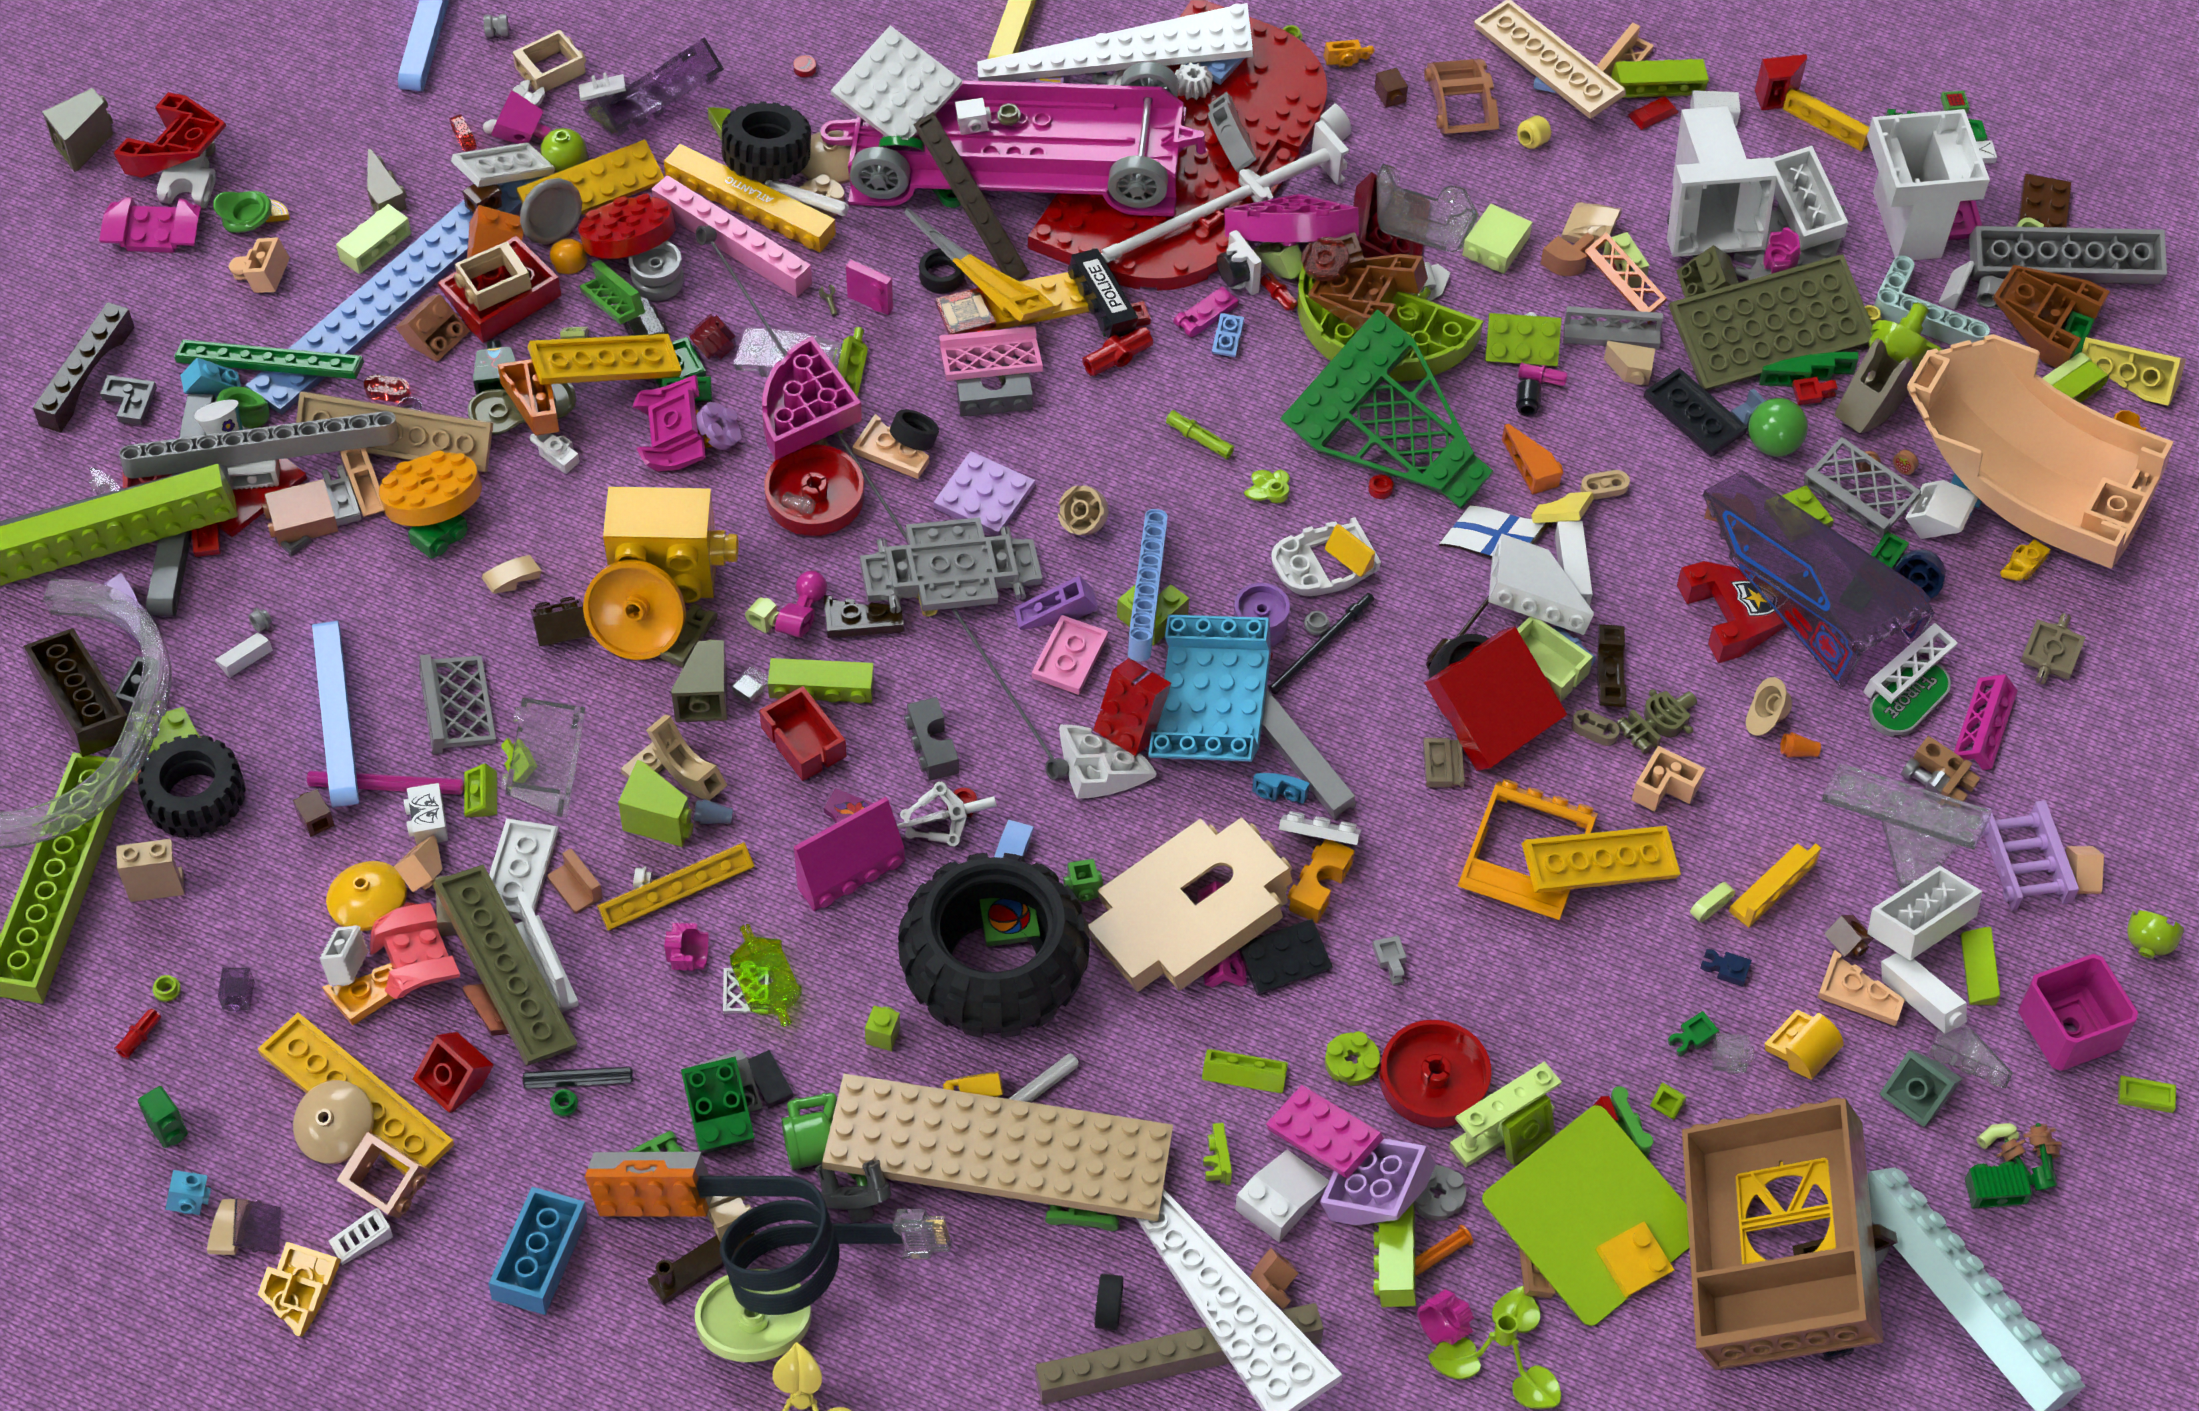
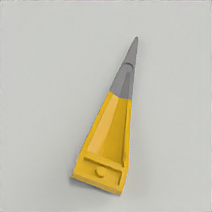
[904,208,1055,322]

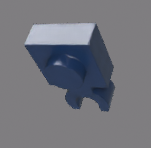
[1700,949,1752,987]

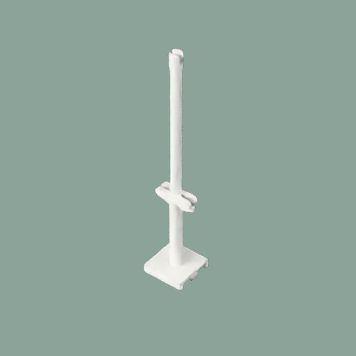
[1101,120,1349,263]

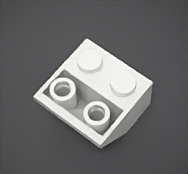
[1905,480,1978,539]

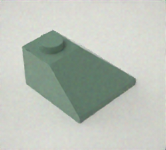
[1879,1050,1963,1127]

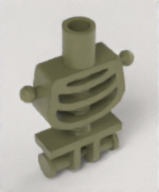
[1617,689,1697,754]

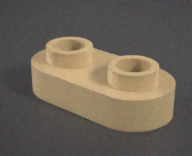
[1580,470,1630,500]

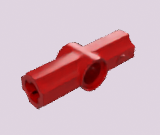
[1082,327,1153,376]

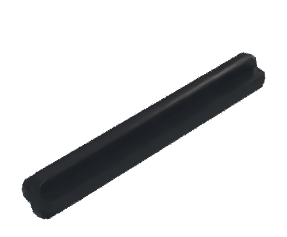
[522,1066,633,1088]

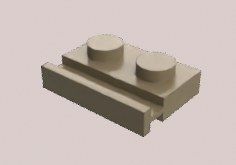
[1423,738,1465,787]

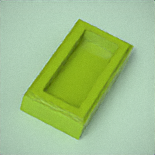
[2118,1075,2176,1113]

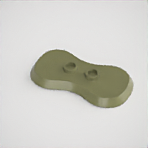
[468,383,576,436]

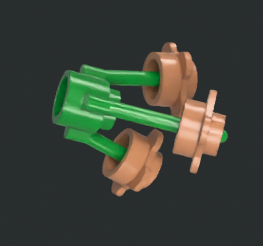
[1996,1123,2062,1191]

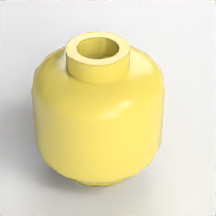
[1517,116,1551,149]

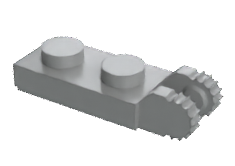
[322,465,362,526]

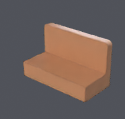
[547,848,603,914]

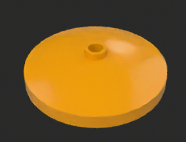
[583,560,686,660]

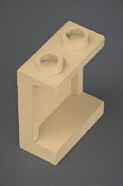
[116,839,185,902]

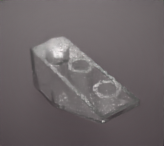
[1928,1025,2013,1089]

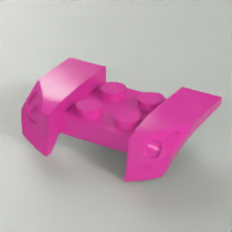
[99,197,201,253]
[633,375,706,471]

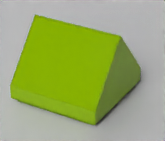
[1650,1082,1687,1120]

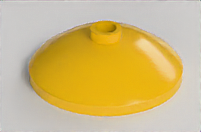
[326,861,407,931]

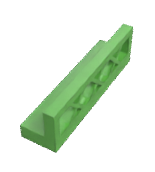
[579,260,646,325]

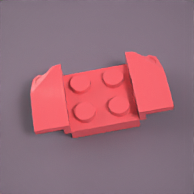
[370,902,460,999]

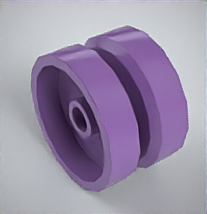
[1234,583,1290,647]

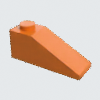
[1502,424,1563,495]

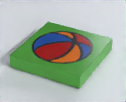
[979,898,1040,947]

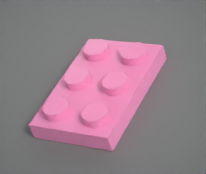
[1032,615,1108,695]

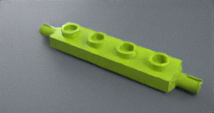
[835,327,868,435]

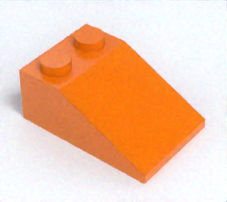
[467,205,523,258]

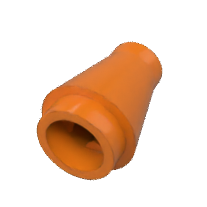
[1780,732,1821,757]

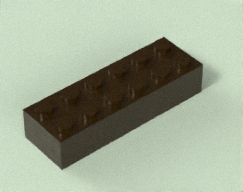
[24,628,133,757]

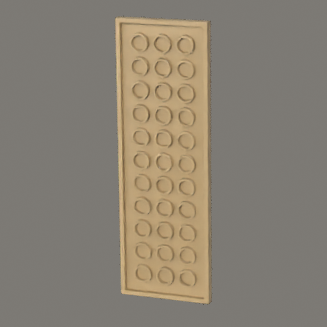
[822,1074,1173,1221]

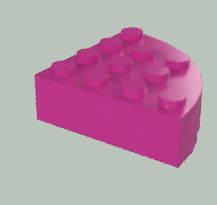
[1224,194,1359,246]
[762,336,862,460]

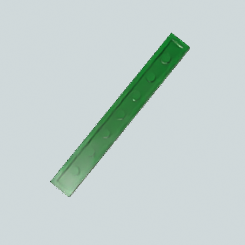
[174,339,364,379]

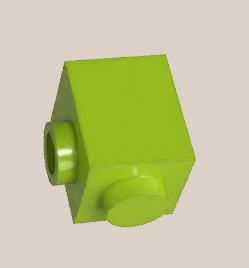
[865,1005,900,1052]

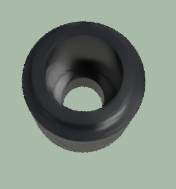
[1516,379,1541,416]

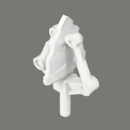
[897,781,997,846]

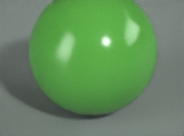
[1748,398,1808,457]

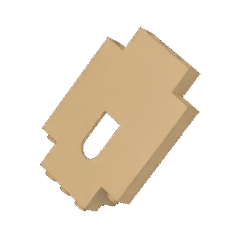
[1088,817,1293,992]

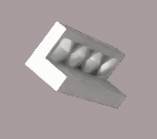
[1863,623,1958,704]

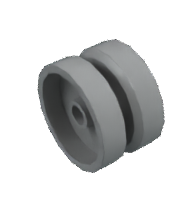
[629,241,684,301]

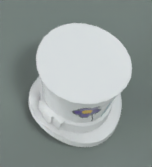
[194,400,248,435]

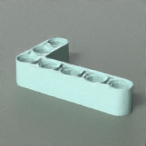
[1874,255,1990,345]

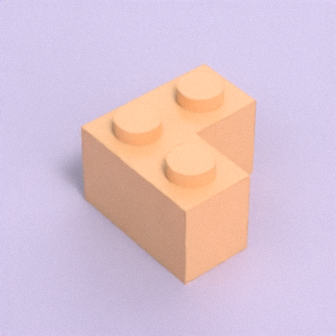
[1631,746,1706,812]

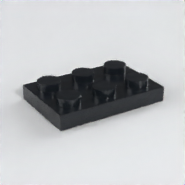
[1238,919,1333,996]

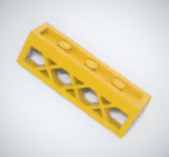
[1783,89,1870,151]
[1728,843,1822,928]

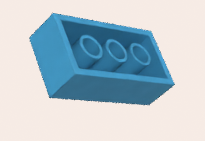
[488,1187,588,1315]

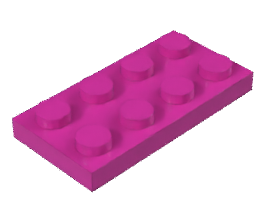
[1266,1085,1384,1179]

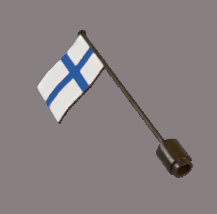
[1426,506,1553,670]

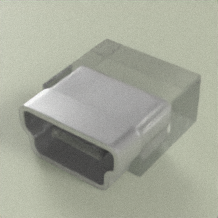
[731,666,768,704]

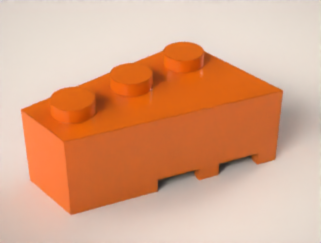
[497,359,560,436]

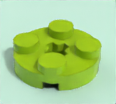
[1325,1031,1380,1086]

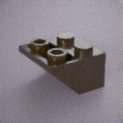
[530,596,590,647]

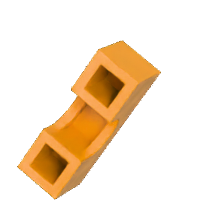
[1287,839,1355,924]

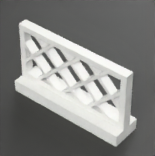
[515,891,579,1013]

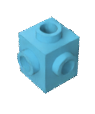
[165,1170,211,1215]

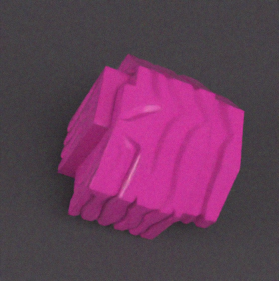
[1763,227,1801,274]
[664,922,709,971]
[1417,1289,1474,1345]

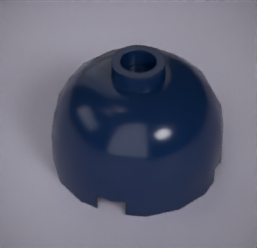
[1894,549,1946,600]

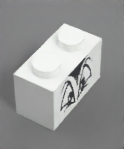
[404,783,449,845]

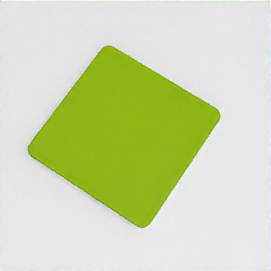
[1482,1105,1689,1326]

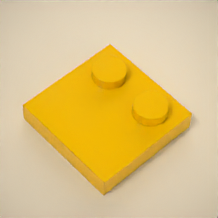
[1596,1221,1674,1298]

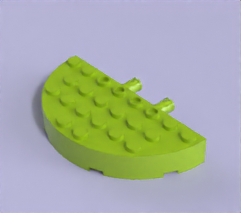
[1297,263,1483,381]

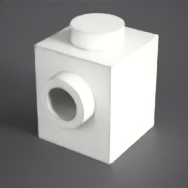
[955,98,991,135]

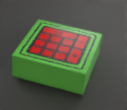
[1940,91,1970,113]

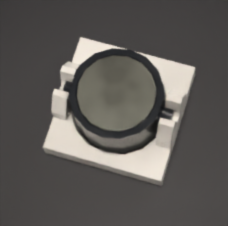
[1216,230,1262,295]

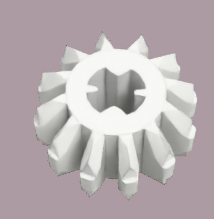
[1175,62,1213,101]

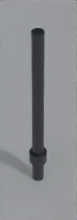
[1269,593,1374,694]

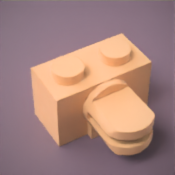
[229,237,290,293]

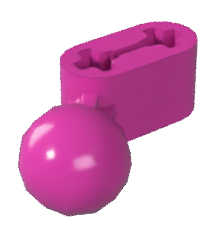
[775,571,827,638]

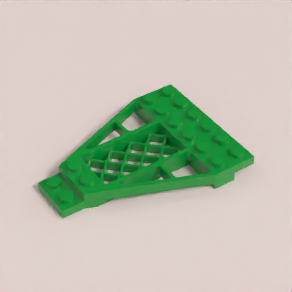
[1280,309,1494,509]

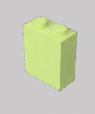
[1462,203,1532,274]

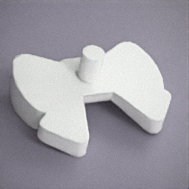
[513,80,545,106]

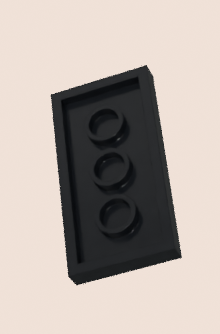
[1643,368,1748,457]

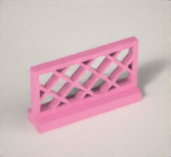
[939,326,1043,381]

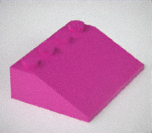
[794,797,905,911]

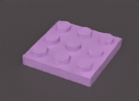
[933,451,1035,536]

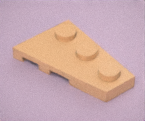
[852,414,929,479]
[1817,950,1905,1026]

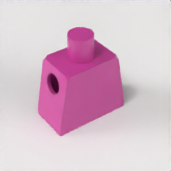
[491,90,551,144]

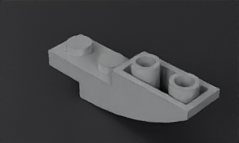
[1208,92,1257,172]

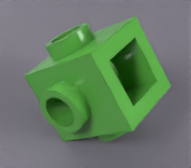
[1063,858,1103,902]

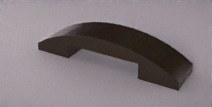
[1597,624,1626,707]

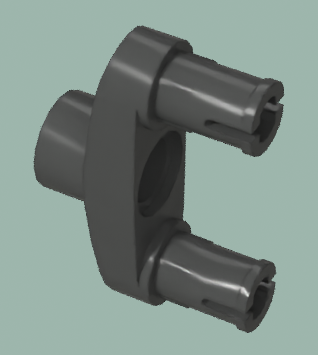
[816,1160,892,1222]

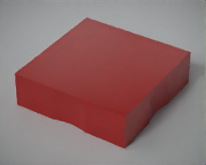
[1424,626,1567,771]

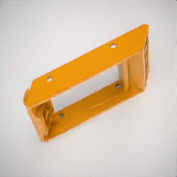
[1458,779,1598,920]

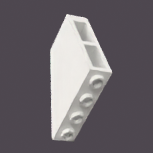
[1488,534,1594,635]

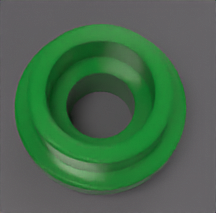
[550,1089,578,1117]

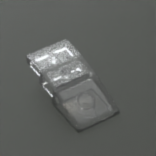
[733,328,843,377]

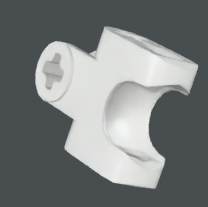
[157,150,216,208]

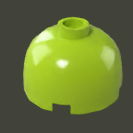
[541,128,588,172]
[2127,910,2184,959]

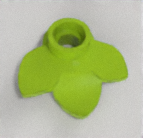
[1244,469,1290,503]

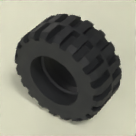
[721,102,811,182]
[137,734,246,838]

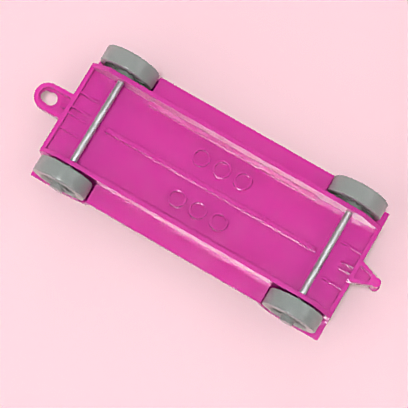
[820,62,1206,216]

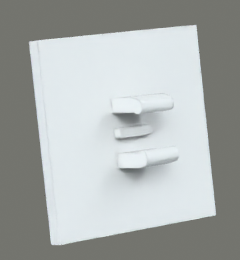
[579,73,626,101]

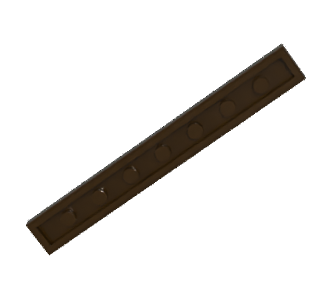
[913,112,1030,281]

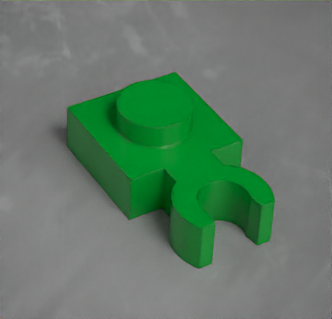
[1668,1011,1720,1056]

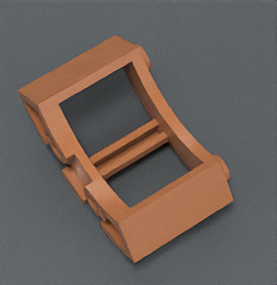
[1424,58,1499,134]

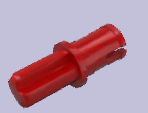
[1260,273,1297,311]
[114,1008,161,1059]

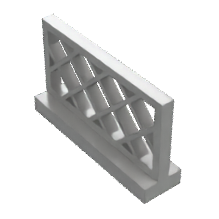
[1804,437,1921,539]
[419,654,496,754]

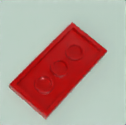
[219,458,307,537]

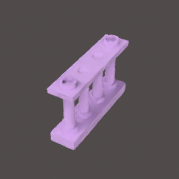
[1978,800,2079,911]

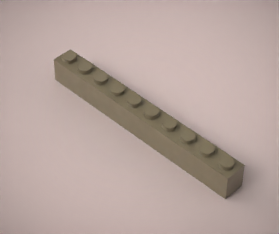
[1035,1303,1324,1405]

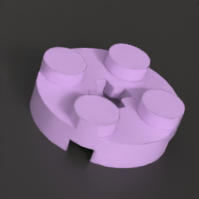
[696,402,742,450]

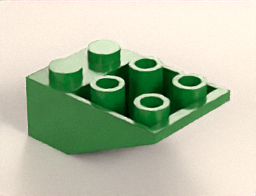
[681,1056,755,1154]

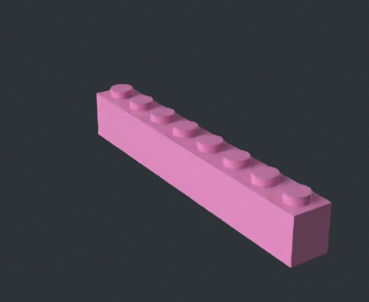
[652,175,812,298]

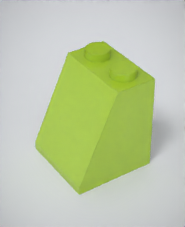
[618,760,694,847]

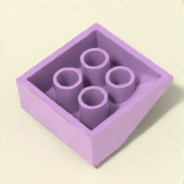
[1320,1138,1436,1225]

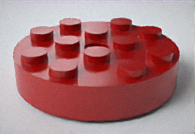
[578,194,676,259]
[764,445,865,536]
[1379,1020,1491,1128]

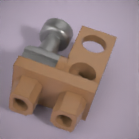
[1900,735,1981,809]

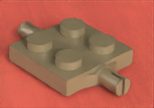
[2020,613,2086,684]

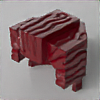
[689,313,736,360]

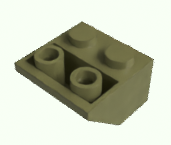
[1676,245,1739,298]

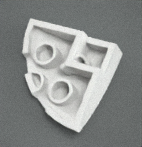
[1059,724,1157,799]

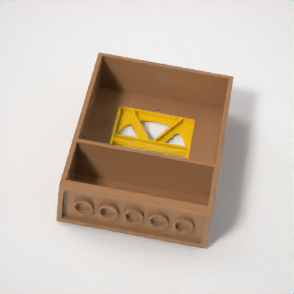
[1682,1098,1884,1370]

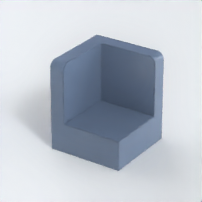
[1731,389,1766,432]

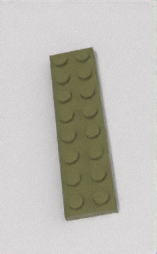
[433,864,578,1066]

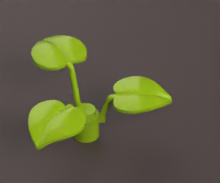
[1428,1285,1561,1409]

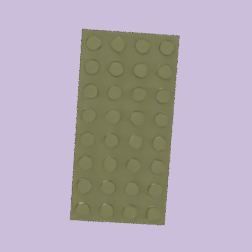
[1668,254,1872,391]

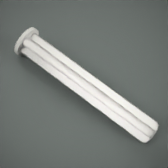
[765,180,849,216]
[1008,1053,1078,1102]

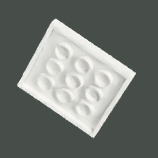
[831,25,962,140]

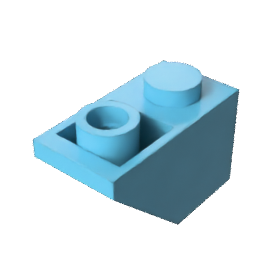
[180,358,241,398]

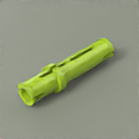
[1166,410,1235,460]

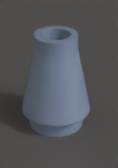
[693,799,733,825]

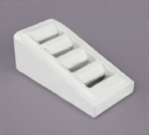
[329,1208,393,1265]

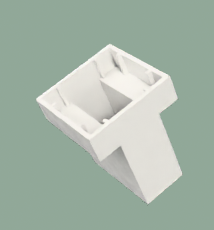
[1667,106,1777,257]
[1867,109,1990,260]

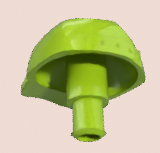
[1869,302,1943,372]

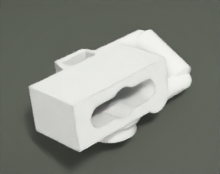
[530,433,580,474]

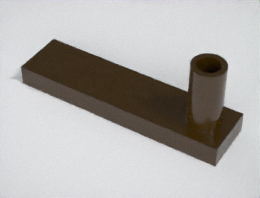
[647,1232,755,1305]

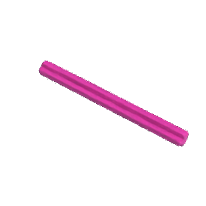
[307,771,464,795]

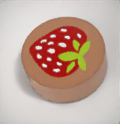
[1893,450,1919,475]

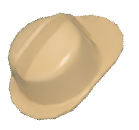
[1746,677,1792,736]

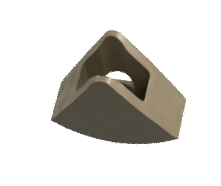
[1834,338,1914,433]

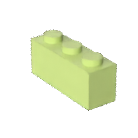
[336,204,411,274]

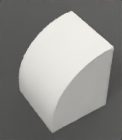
[1320,104,1351,141]

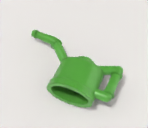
[781,1092,868,1186]

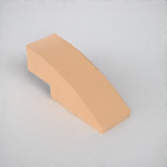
[340,448,384,518]

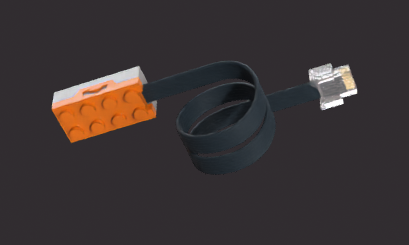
[585,1152,952,1315]

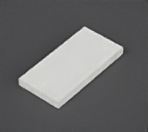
[451,142,555,187]
[489,818,559,919]

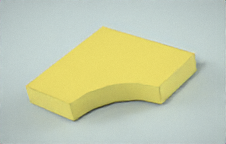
[1531,492,1594,523]

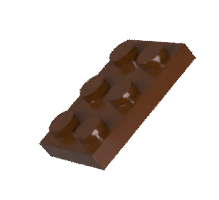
[2018,173,2071,228]

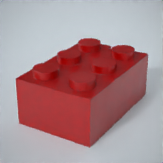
[1093,658,1172,756]
[759,686,847,781]

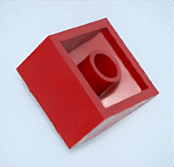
[412,1032,494,1113]

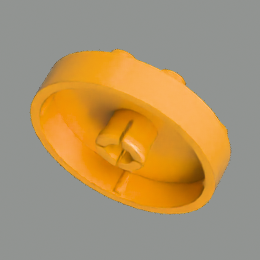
[379,450,482,526]

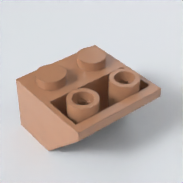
[395,294,470,362]

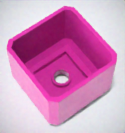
[2018,954,2138,1071]

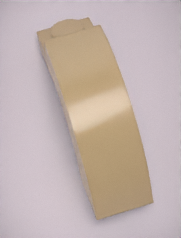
[646,714,728,801]

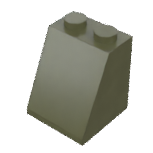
[42,88,113,172]
[671,639,727,722]

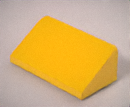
[1325,524,1375,577]

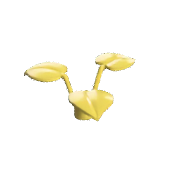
[772,1342,852,1411]

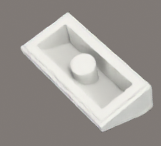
[1939,261,1974,309]
[215,633,273,678]

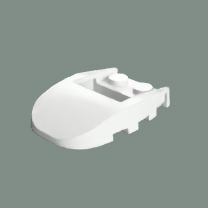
[1272,517,1381,596]

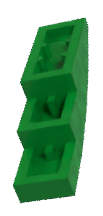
[1759,352,1859,387]

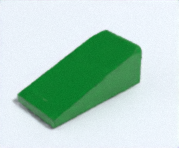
[2064,311,2095,357]

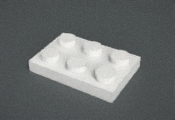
[1279,811,1361,845]

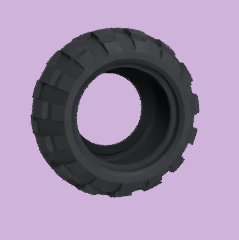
[898,852,1090,1038]

